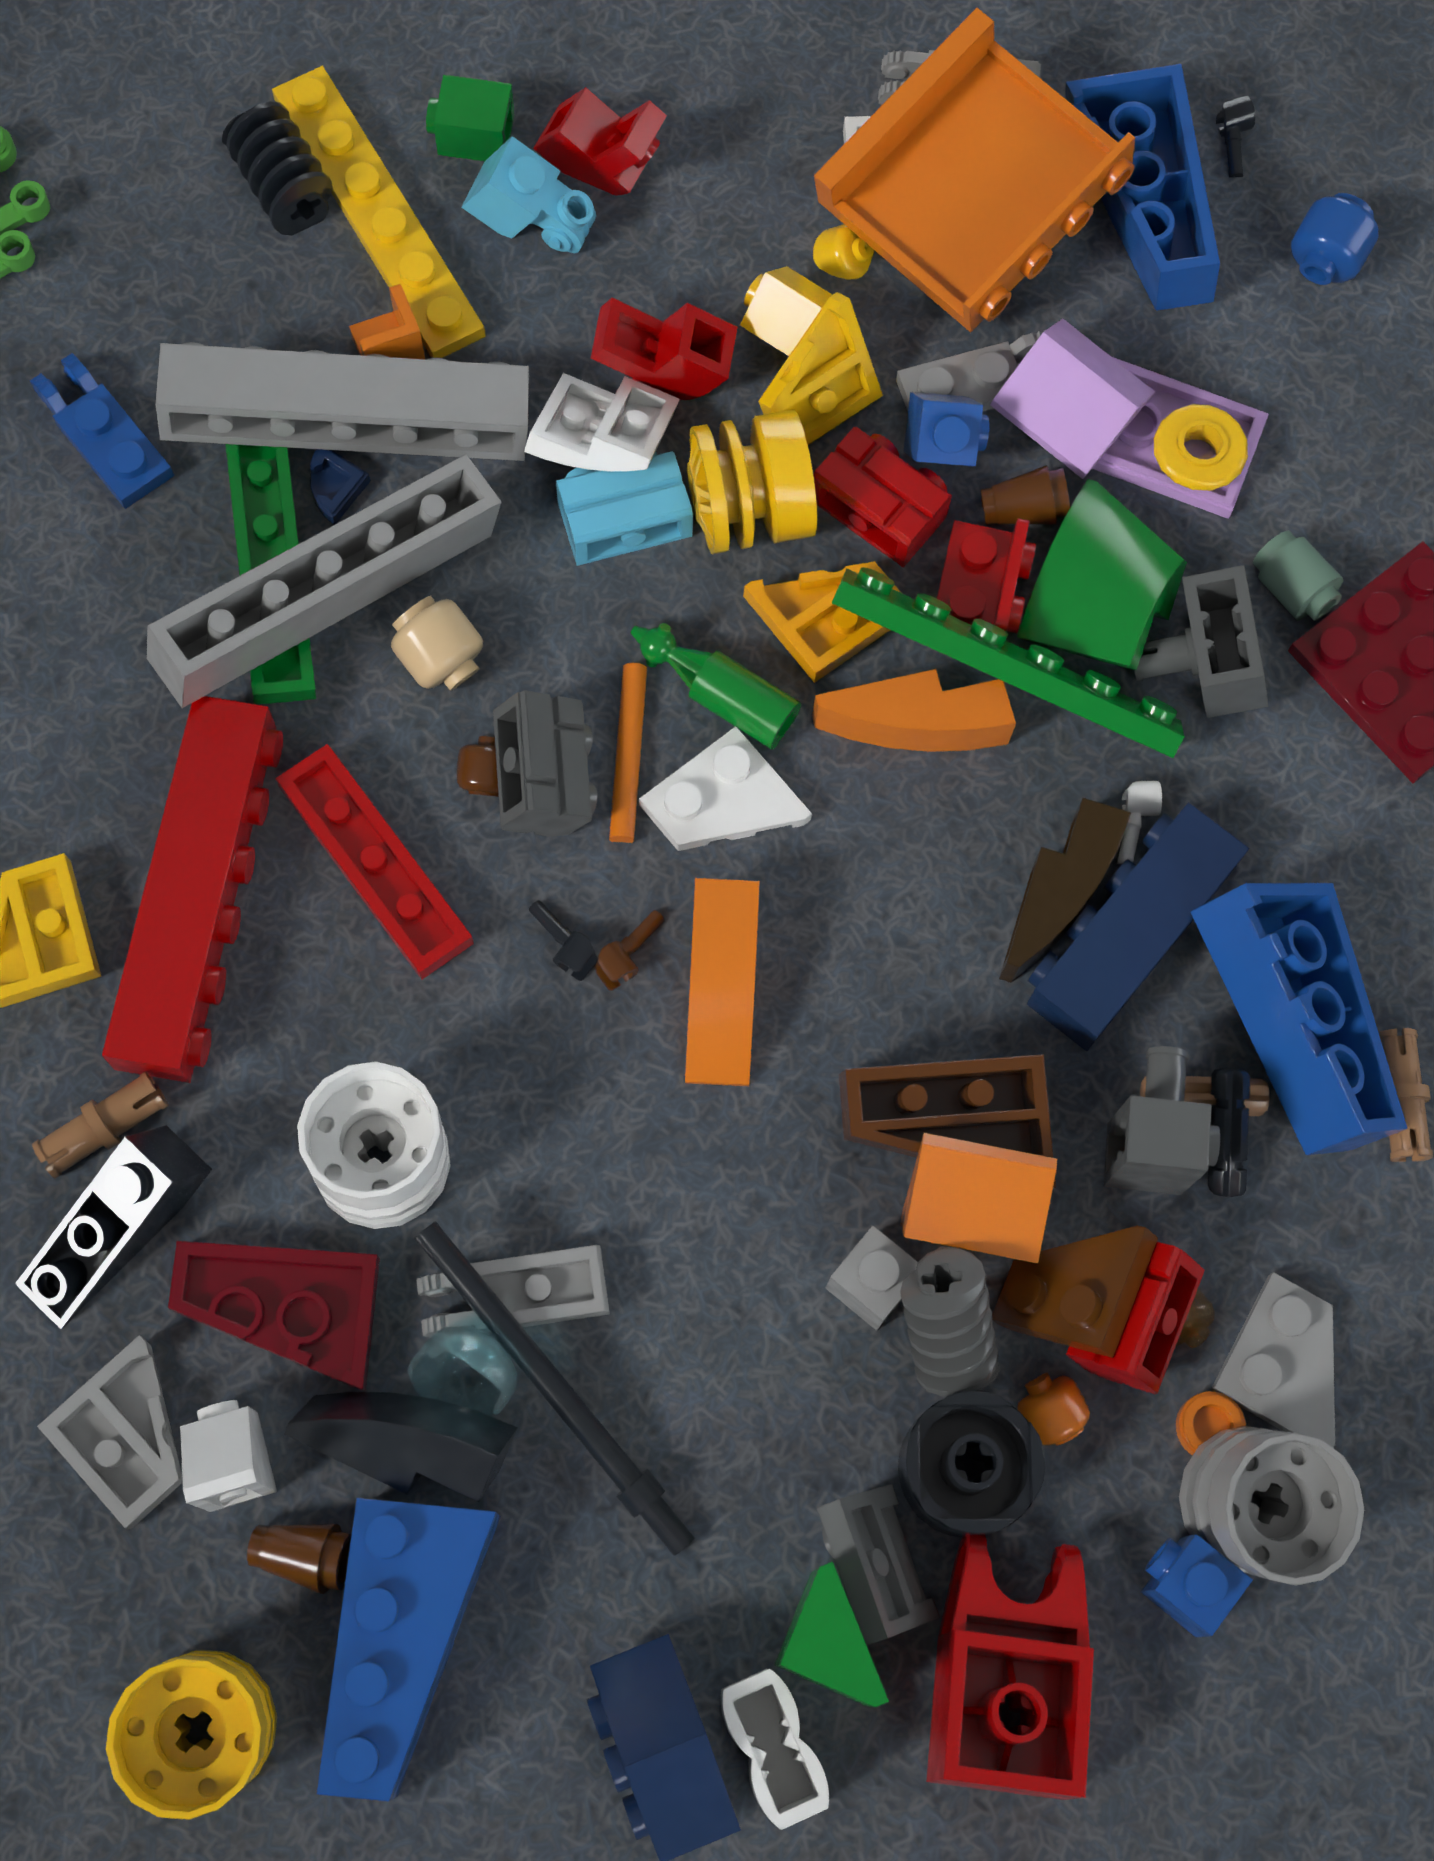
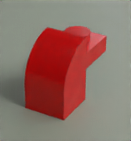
[533,87,667,196]
[591,297,738,400]

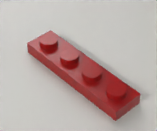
[275,744,474,980]

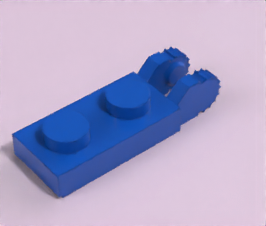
[30,353,174,509]

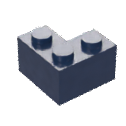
[586,1634,741,1861]

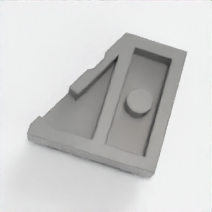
[1211,1272,1335,1448]
[37,1335,183,1530]

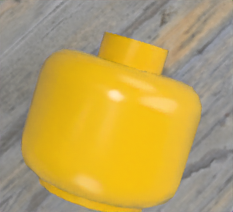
[813,224,874,280]

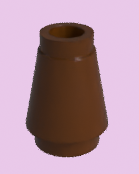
[980,465,1070,525]
[247,1524,352,1594]

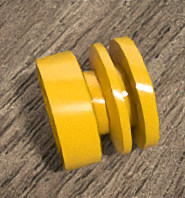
[687,409,817,554]
[106,1650,277,1820]

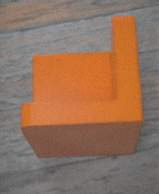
[349,284,425,360]

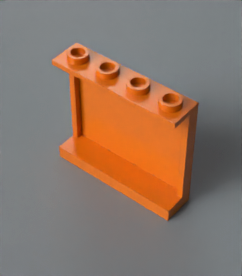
[814,8,1135,333]

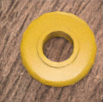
[1154,404,1248,491]

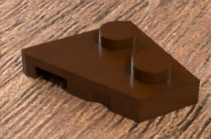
[992,1225,1158,1358]

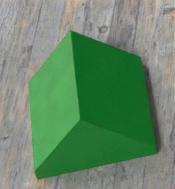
[774,1561,889,1707]

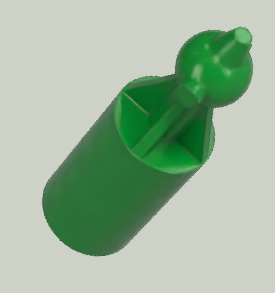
[630,623,801,750]

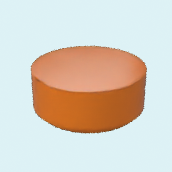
[1176,1391,1246,1456]

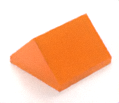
[901,1133,1057,1264]

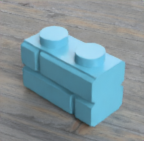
[556,451,693,566]

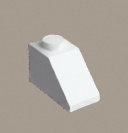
[180,1400,277,1512]

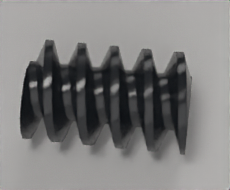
[222,101,333,236]

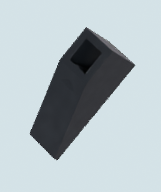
[15,1125,212,1329]

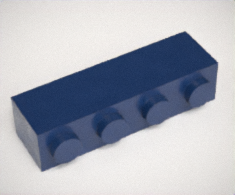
[1027,802,1250,1051]

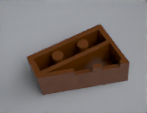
[839,1054,1056,1188]

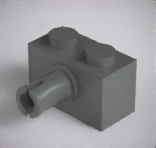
[1135,565,1269,718]
[1104,1046,1220,1195]

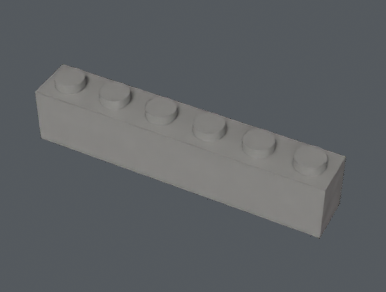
[155,342,529,461]
[147,454,501,708]

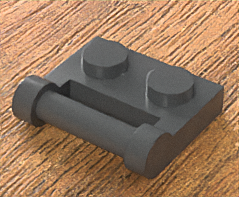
[817,1484,940,1645]

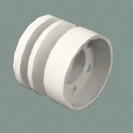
[297,1062,450,1229]

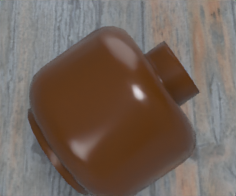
[457,736,499,797]

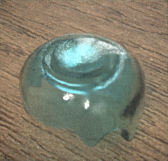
[408,1325,518,1416]

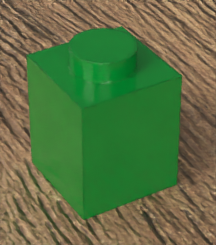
[426,75,515,161]

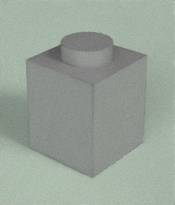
[826,1226,918,1331]

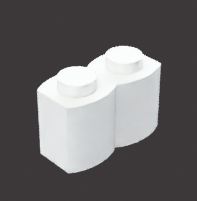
[721,1669,829,1830]

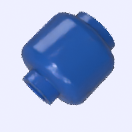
[1291,193,1379,285]

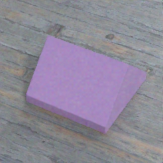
[990,319,1155,479]

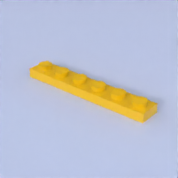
[272,65,486,358]

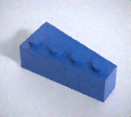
[1065,64,1220,311]
[1190,883,1408,1155]
[317,1498,501,1801]

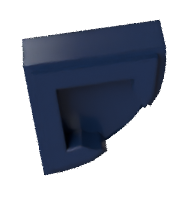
[310,449,371,525]

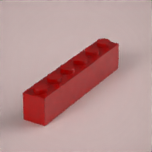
[102,696,283,1083]

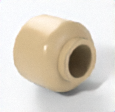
[391,596,483,691]

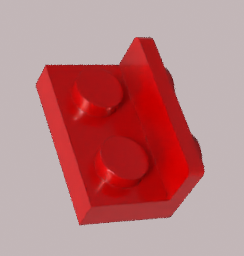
[937,518,1036,634]

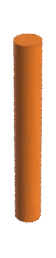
[609,663,647,843]

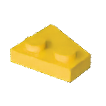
[758,292,883,445]

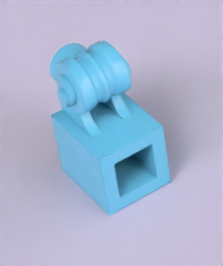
[461,136,597,254]

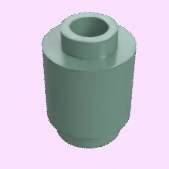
[1253,530,1343,621]

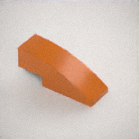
[812,669,1016,752]
[685,878,760,1086]

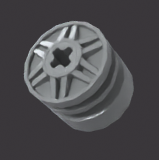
[1179,1426,1365,1586]

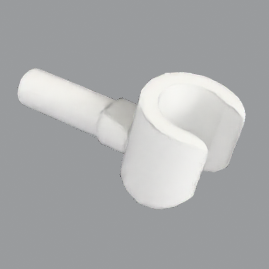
[1117,781,1162,865]

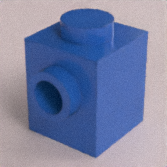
[903,392,989,466]
[1141,1534,1253,1637]

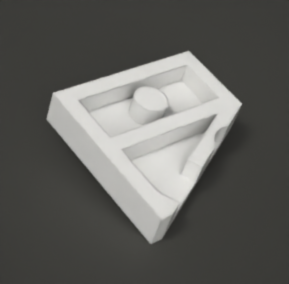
[639,726,812,851]

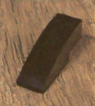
[999,798,1131,983]

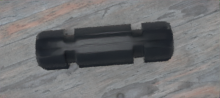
[1208,1068,1250,1197]

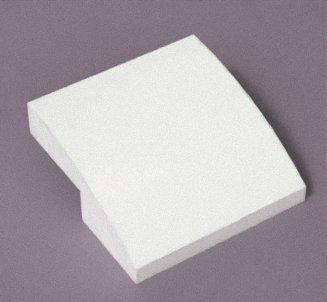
[524,373,680,471]

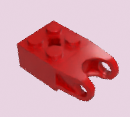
[926,1534,1094,1800]

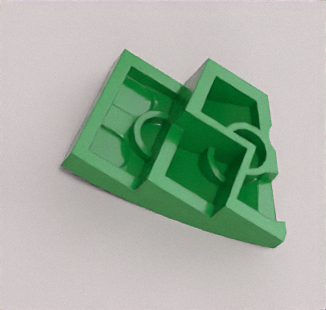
[1017,479,1187,670]

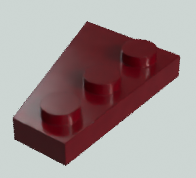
[168,1241,380,1392]

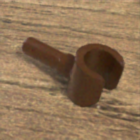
[595,910,665,991]

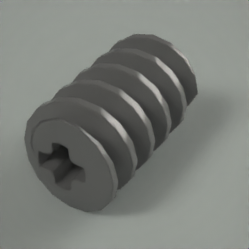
[900,1247,1001,1396]

